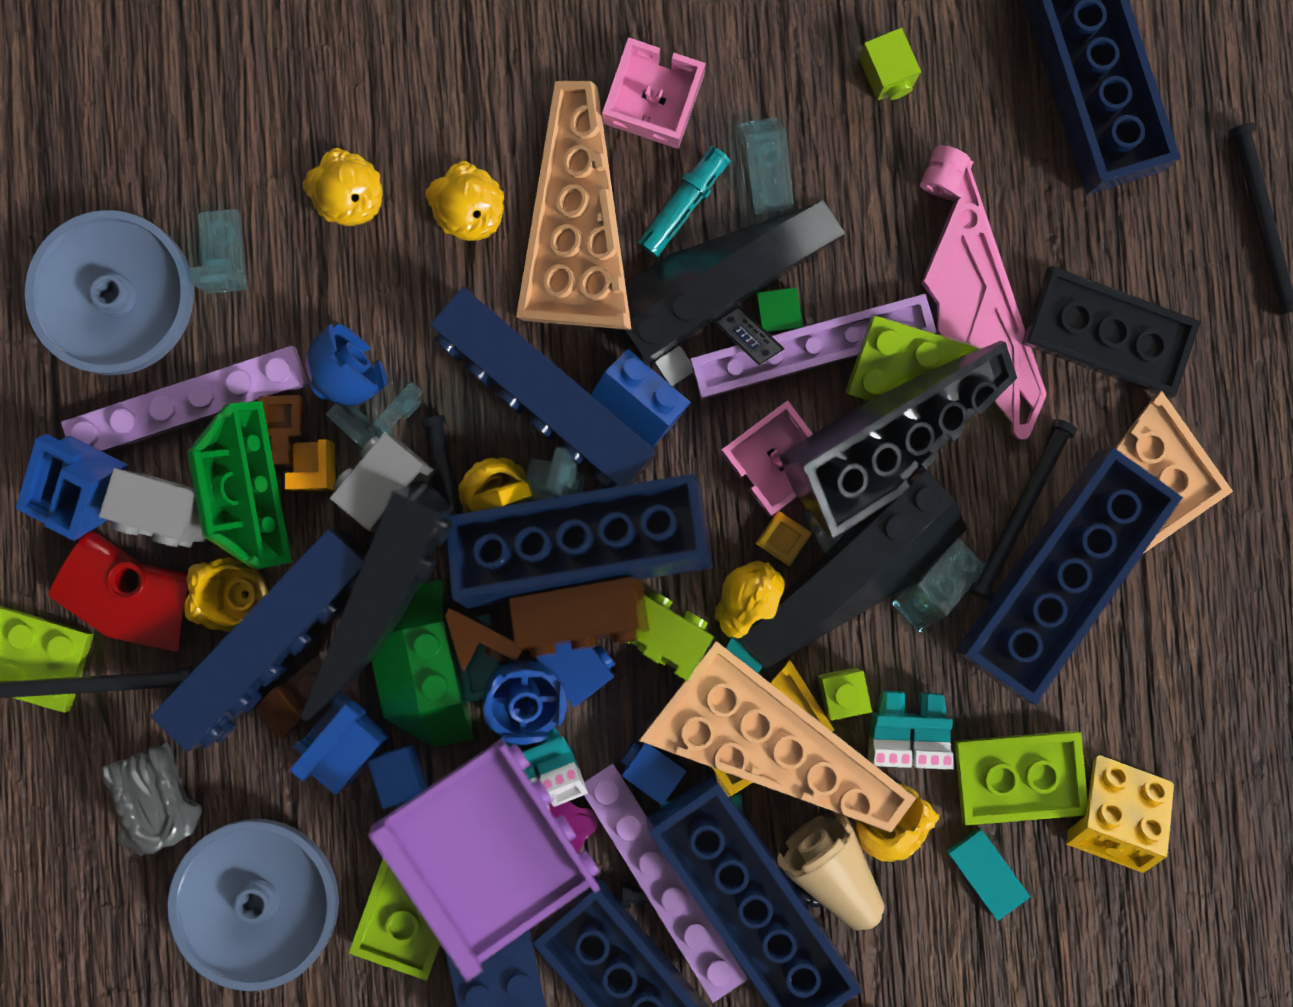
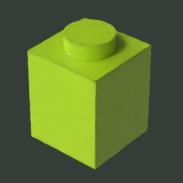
[858,28,921,101]
[817,667,872,720]

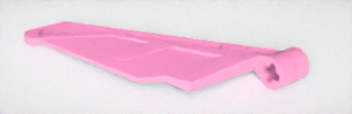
[920,145,1047,440]

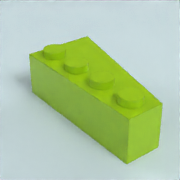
[626,589,714,681]

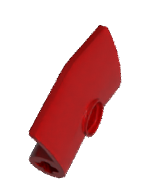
[48,531,189,652]

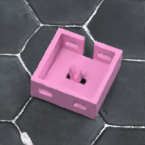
[602,37,706,149]
[720,400,813,517]

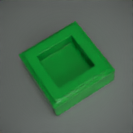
[756,287,803,334]

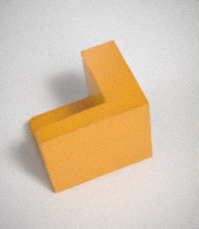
[285,439,336,492]

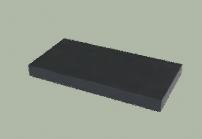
[1022,266,1201,398]

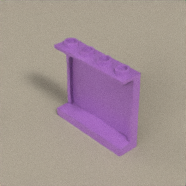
[369,738,600,981]

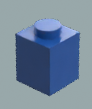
[620,741,687,806]
[367,743,428,809]

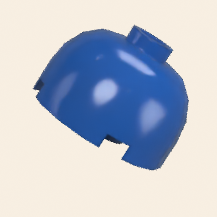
[305,324,388,406]
[482,658,567,745]

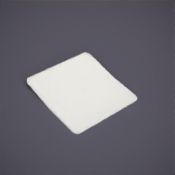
[655,346,693,386]

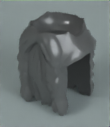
[101,743,202,857]

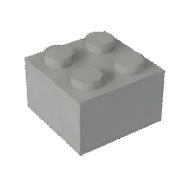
[330,433,436,532]
[99,468,208,548]

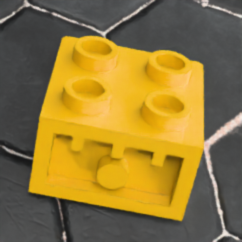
[1066,755,1174,873]

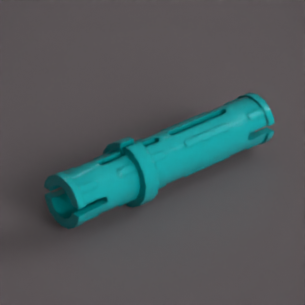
[637,146,731,258]

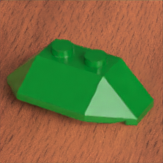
[187,401,291,570]
[372,580,475,748]

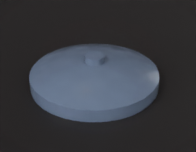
[25,210,194,375]
[168,819,339,991]

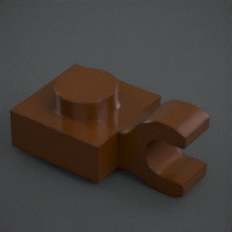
[259,395,304,468]

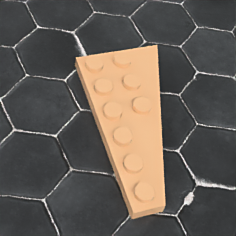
[516,81,632,330]
[1115,391,1233,554]
[639,641,916,832]

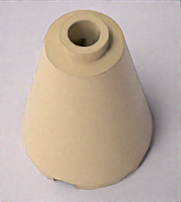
[777,812,885,930]

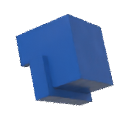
[15,434,128,541]
[290,693,392,795]

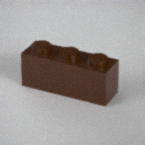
[509,577,649,657]

